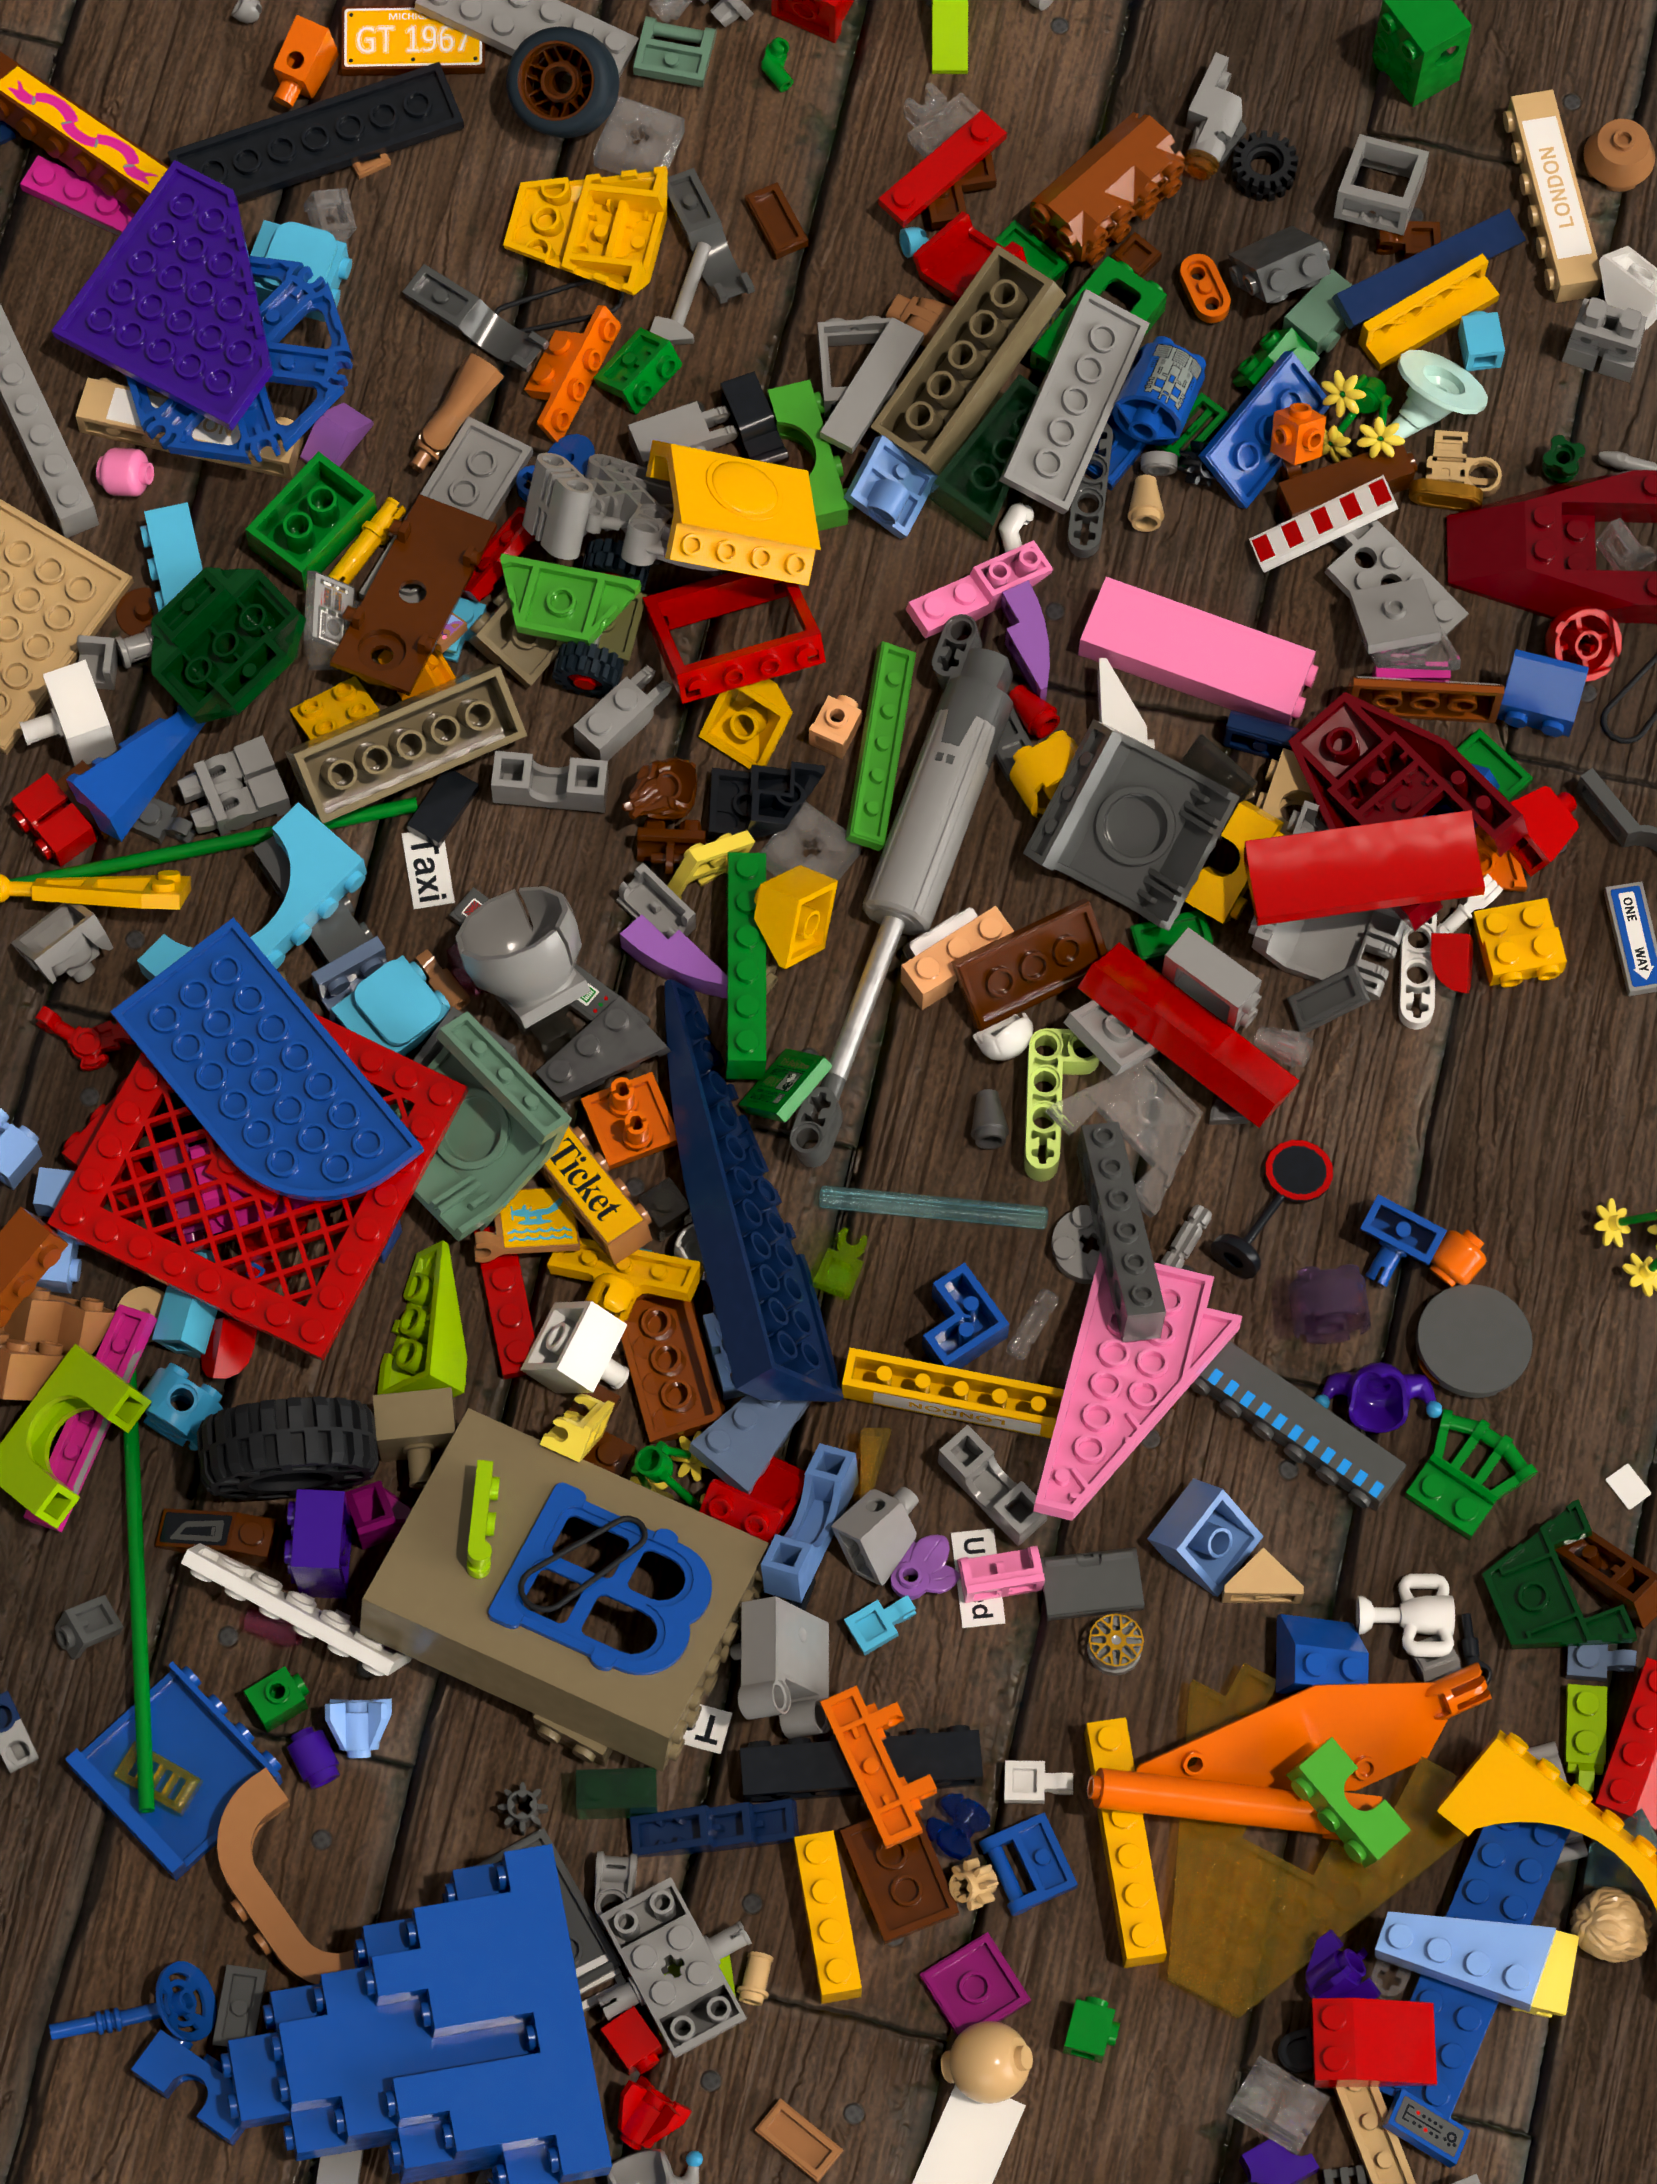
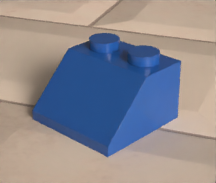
[1497,649,1589,737]
[1276,1614,1369,1695]

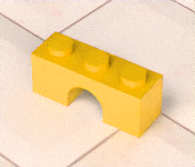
[1185,800,1285,924]

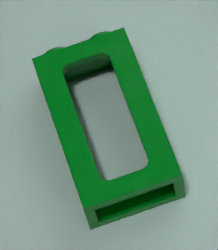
[1030,256,1167,376]

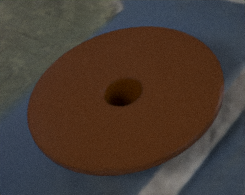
[116,588,159,636]

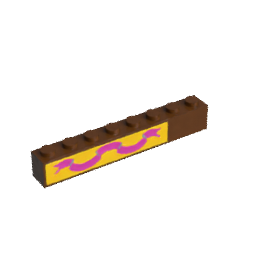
[0,51,169,214]

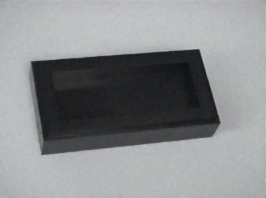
[407,769,479,848]

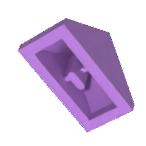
[300,403,374,467]

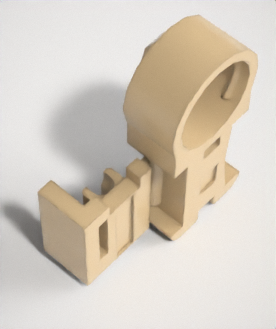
[1426,430,1502,498]

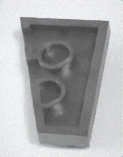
[536,996,672,1103]

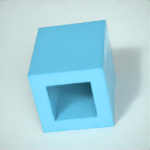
[1458,311,1505,372]

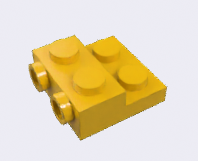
[1472,898,1567,987]

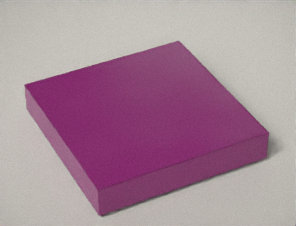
[919,1932,1031,2037]

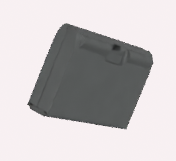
[1040,1547,1145,1621]

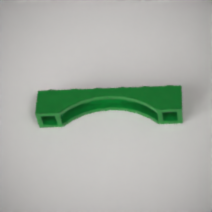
[726,852,766,1080]

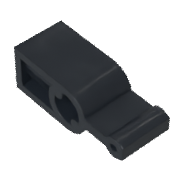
[720,371,789,465]

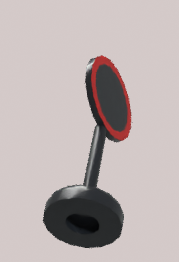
[1211,1140,1333,1279]

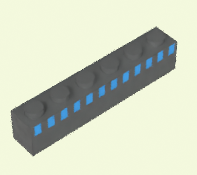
[1190,1341,1407,1511]

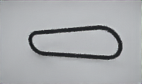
[494,278,624,333]
[1601,654,1657,744]
[518,1516,648,1612]

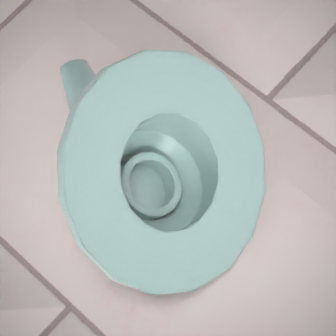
[1391,350,1488,439]

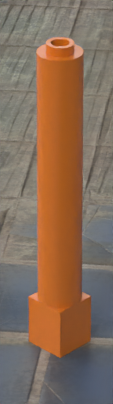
[1087,1768,1382,1841]

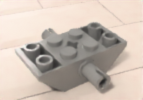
[596,1877,752,2058]

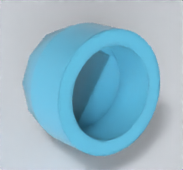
[899,227,929,258]

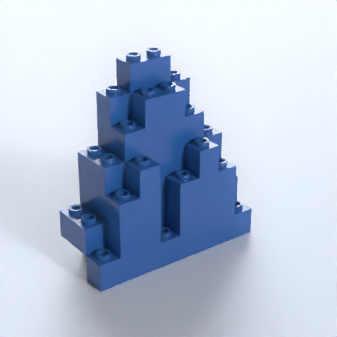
[221,1844,612,2184]

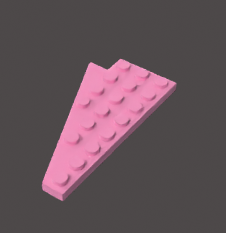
[1033,1252,1242,1521]

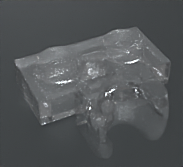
[903,83,980,158]

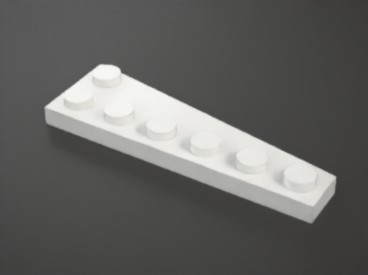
[181,1543,412,1676]

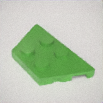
[500,553,641,646]

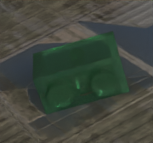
[576,1768,658,1820]

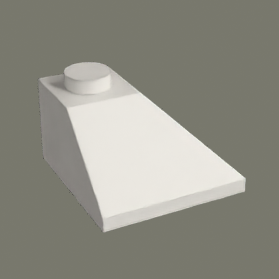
[1599,246,1657,330]

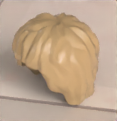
[1570,1886,1652,1963]

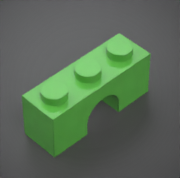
[1286,1737,1411,1868]

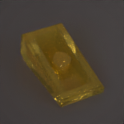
[860,1428,892,1499]

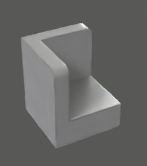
[76,635,119,690]

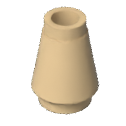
[1128,475,1165,532]

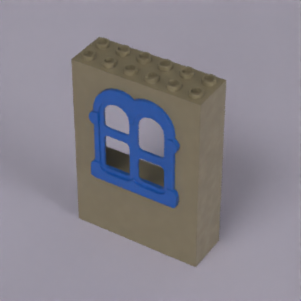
[360,1408,769,1772]

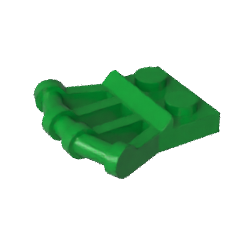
[1404,1408,1538,1541]

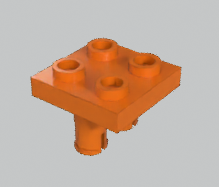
[581,1072,678,1170]

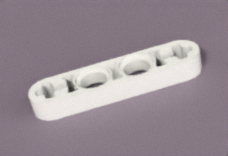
[1398,913,1437,1030]

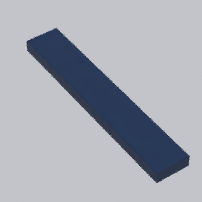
[1332,209,1526,330]

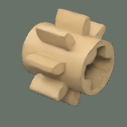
[948,1857,999,1911]

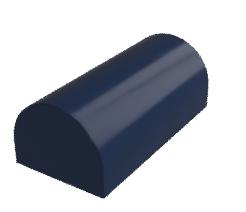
[1222,710,1301,761]

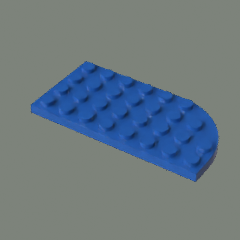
[110,917,424,1201]

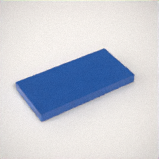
[1198,351,1331,509]

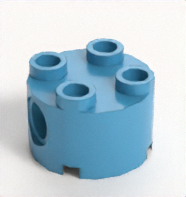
[142,1363,223,1451]

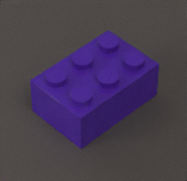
[284,1489,353,1599]

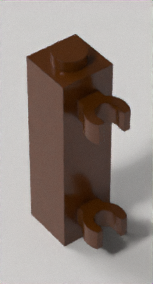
[1275,427,1417,521]

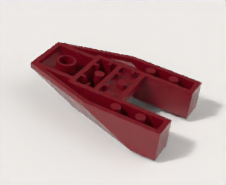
[1446,470,1657,624]
[1289,692,1529,932]

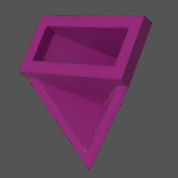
[345,1480,413,1550]

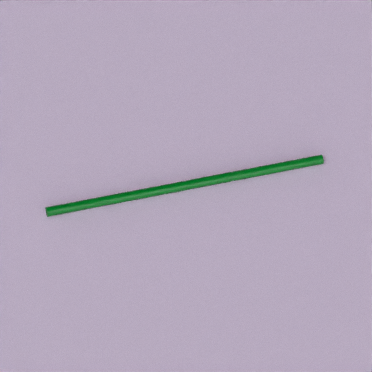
[9,797,418,882]
[123,1369,155,1813]

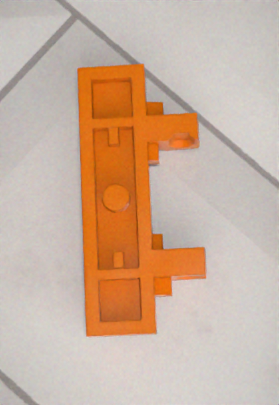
[820,1685,937,1849]

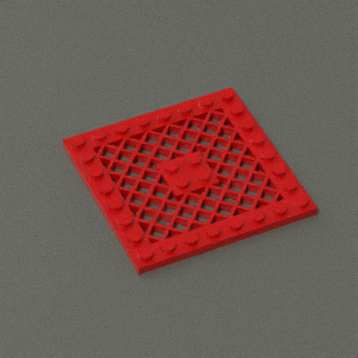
[47,1012,469,1361]

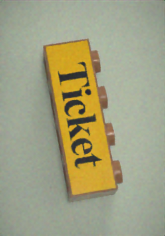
[539,1125,653,1265]

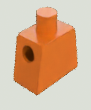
[273,15,339,108]

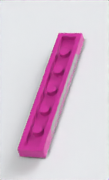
[20,155,135,236]
[23,1304,158,1533]

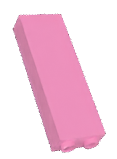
[1078,577,1319,725]

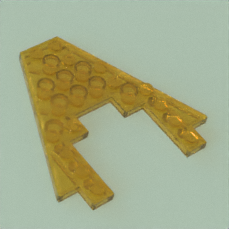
[1167,1663,1468,2019]

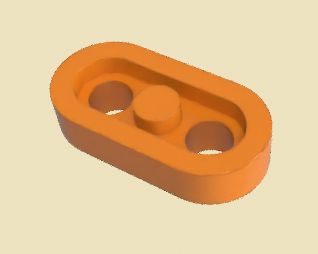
[1179,254,1231,323]

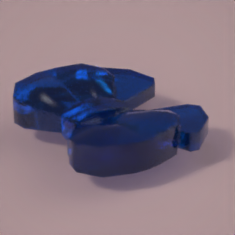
[926,1793,990,1860]

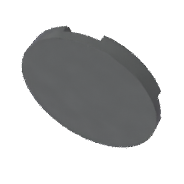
[1415,1284,1533,1398]

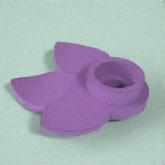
[890,1535,961,1600]

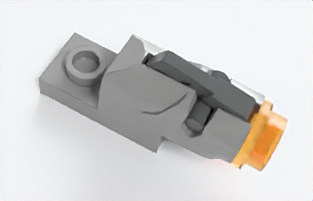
[1184,52,1247,180]

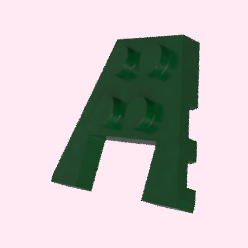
[1482,1499,1637,1649]

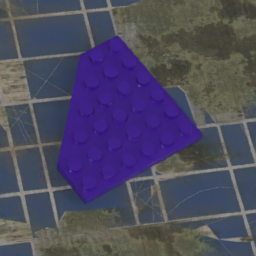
[51,160,273,431]

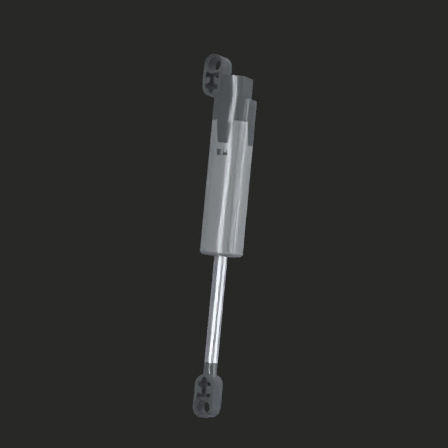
[790,614,1013,1168]

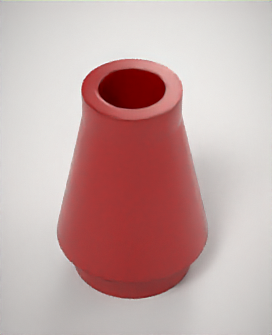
[1008,684,1060,738]

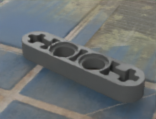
[1067,423,1113,558]

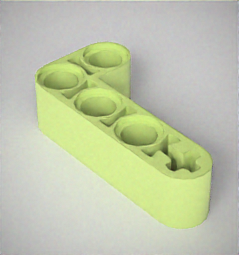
[1024,1028,1100,1182]

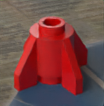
[617,2075,692,2151]

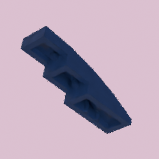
[630,1799,799,1858]

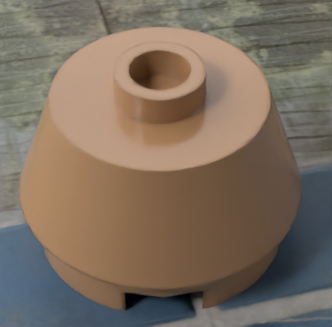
[1583,119,1655,192]

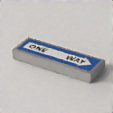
[1604,881,1657,996]

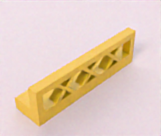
[1358,253,1500,371]

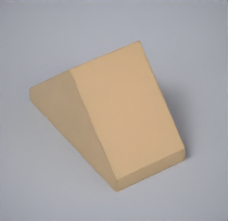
[1222,1547,1304,1604]

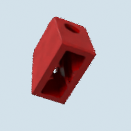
[1509,786,1579,877]

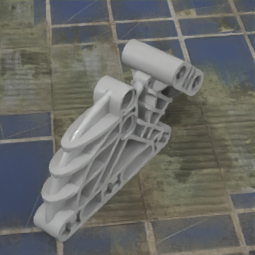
[522,453,722,571]

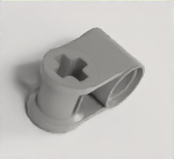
[594,1851,638,1931]

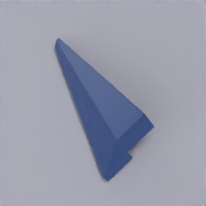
[66,705,206,842]

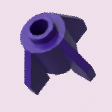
[1305,1929,1381,1999]

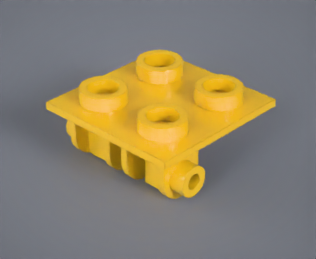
[289,676,380,740]

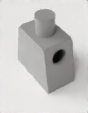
[831,1487,919,1586]

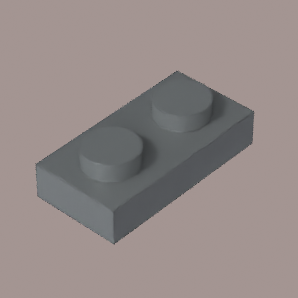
[212,1965,268,2049]

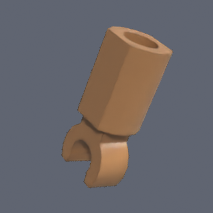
[415,949,470,1011]

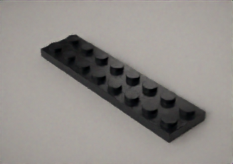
[167,62,464,203]

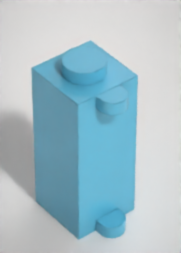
[152,1249,218,1358]

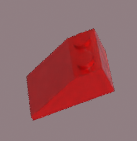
[1311,1998,1437,2088]

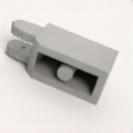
[573,665,672,761]

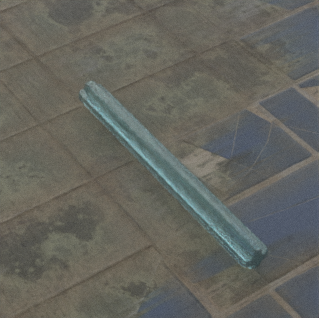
[819,1185,1048,1229]

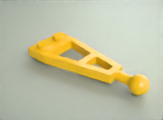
[0,870,191,910]

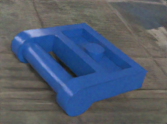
[979,1812,1078,1917]

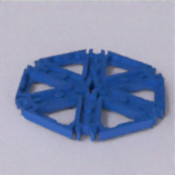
[126,256,354,464]

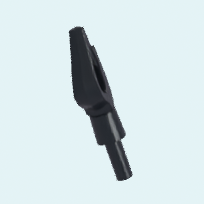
[1461,1613,1492,1708]

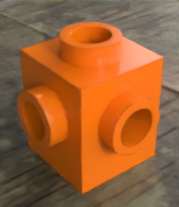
[1270,403,1326,466]

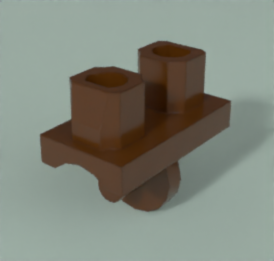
[637,818,706,875]

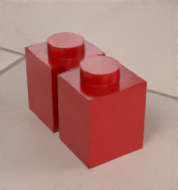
[11,773,97,867]

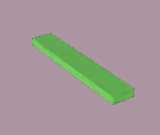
[845,641,916,851]

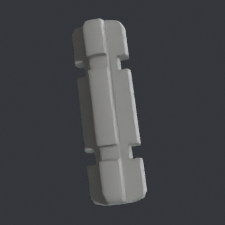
[1161,1205,1212,1269]

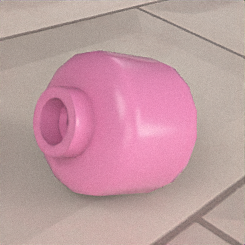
[96,447,154,497]

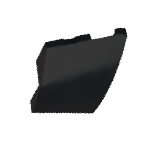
[706,761,825,840]

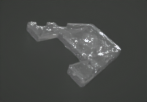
[1045,1058,1203,1218]

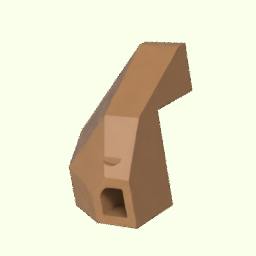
[0,1286,115,1401]

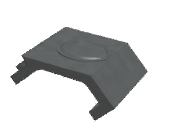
[1023,719,1240,931]

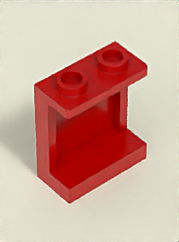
[913,211,1028,303]
[699,1456,806,1546]

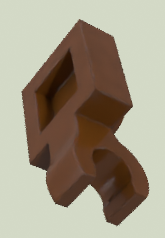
[1376,221,1441,260]

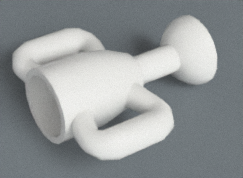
[1356,1574,1455,1657]

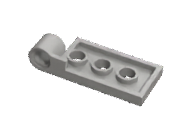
[1324,520,1469,663]

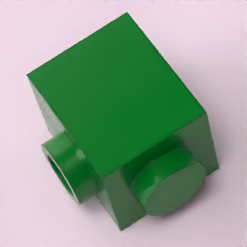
[244,1666,310,1733]
[1062,1996,1120,2064]

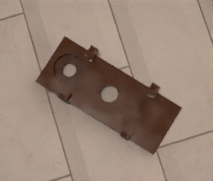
[330,494,497,696]

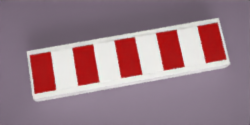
[1249,475,1399,573]

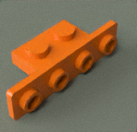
[524,305,621,443]

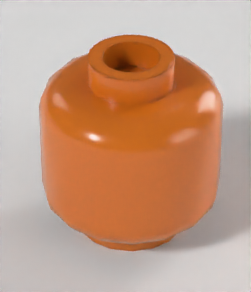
[1429,1229,1487,1287]

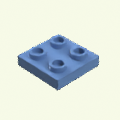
[844,435,939,539]

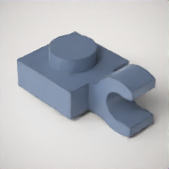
[1566,1644,1637,1682]

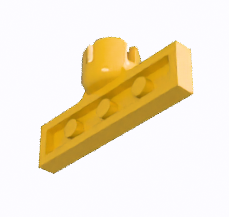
[547,1238,705,1322]

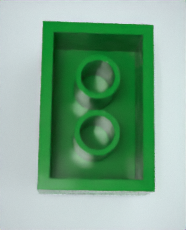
[245,451,377,591]

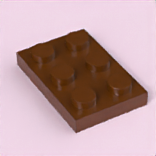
[840,1812,959,1945]

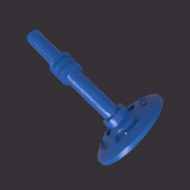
[49,1961,217,2042]

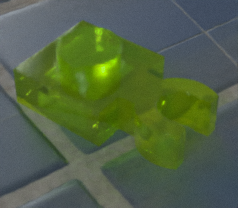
[813,1227,867,1300]

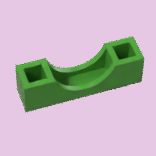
[768,380,853,531]

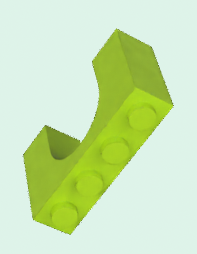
[0,1344,152,1529]

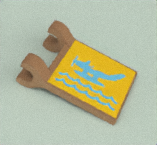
[474,1187,580,1263]

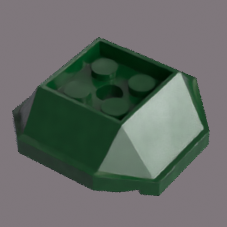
[151,567,307,724]

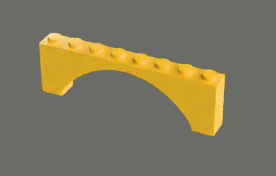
[1437,1730,1657,1911]

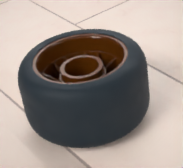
[506,26,620,138]

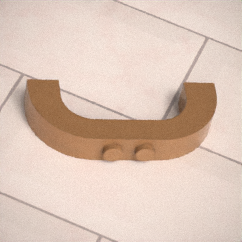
[217,1768,355,1986]

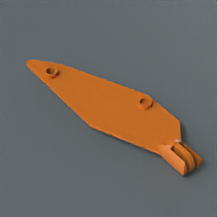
[1135,1662,1492,1791]

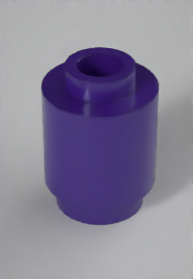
[287,1727,340,1789]

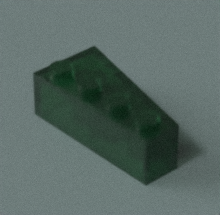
[928,374,1039,541]

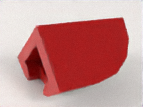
[1431,933,1474,993]
[201,1318,257,1379]

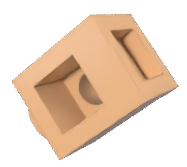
[809,695,862,759]

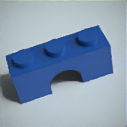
[131,2029,245,2146]

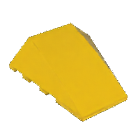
[503,166,668,296]

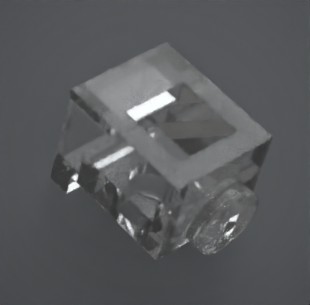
[303,188,356,243]

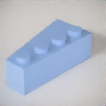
[1375,1911,1556,2012]

